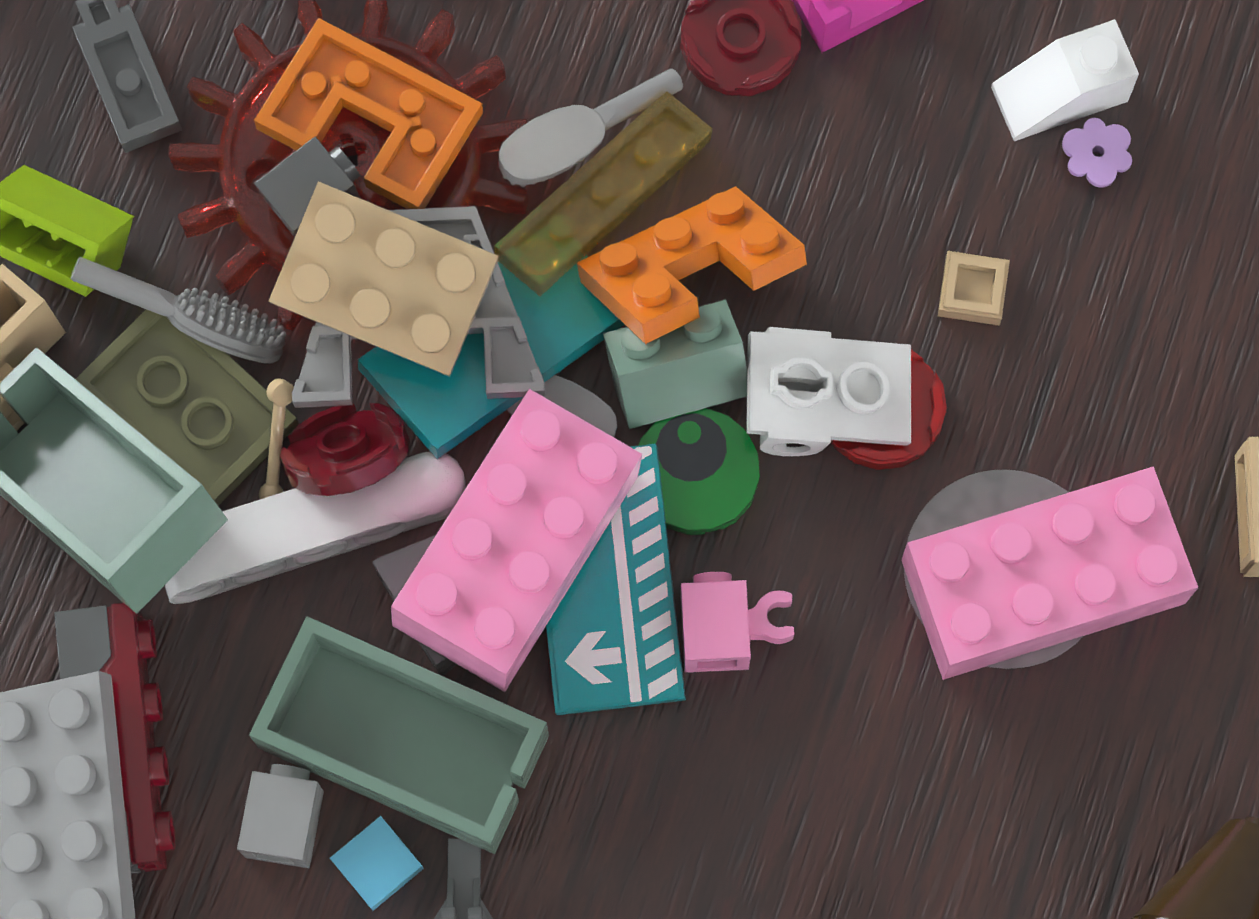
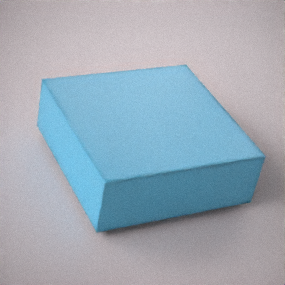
[330,816,424,911]

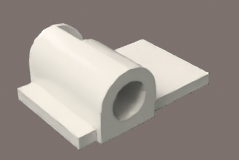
[747,327,911,456]

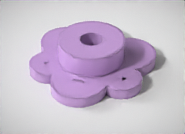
[1062,118,1132,188]

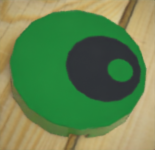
[639,408,760,535]

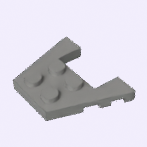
[292,206,545,408]

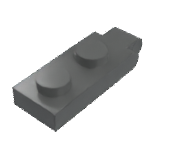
[72,0,182,153]

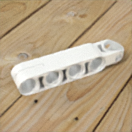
[165,452,466,604]

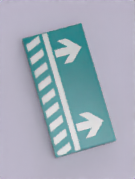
[546,444,686,715]

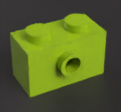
[0,165,134,297]

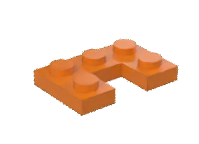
[254,18,483,209]
[577,186,807,344]

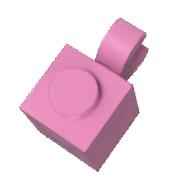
[680,572,794,673]

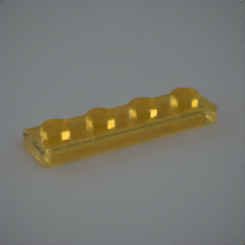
[494,91,712,296]

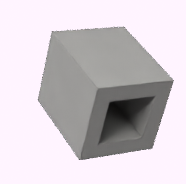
[237,764,324,868]

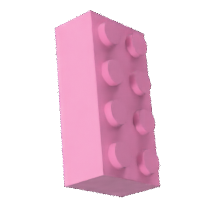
[391,389,642,692]
[901,466,1198,680]

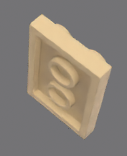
[269,181,499,377]

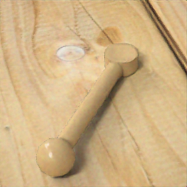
[259,378,294,499]

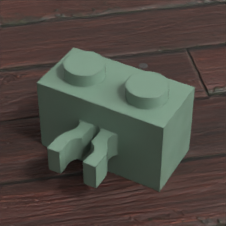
[603,300,747,429]

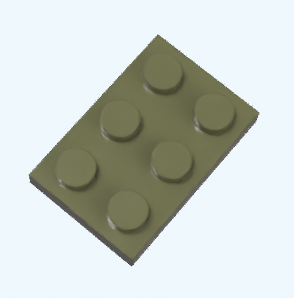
[75,310,299,506]

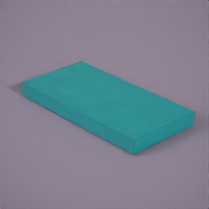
[358,221,625,459]

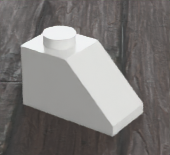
[991,19,1139,141]

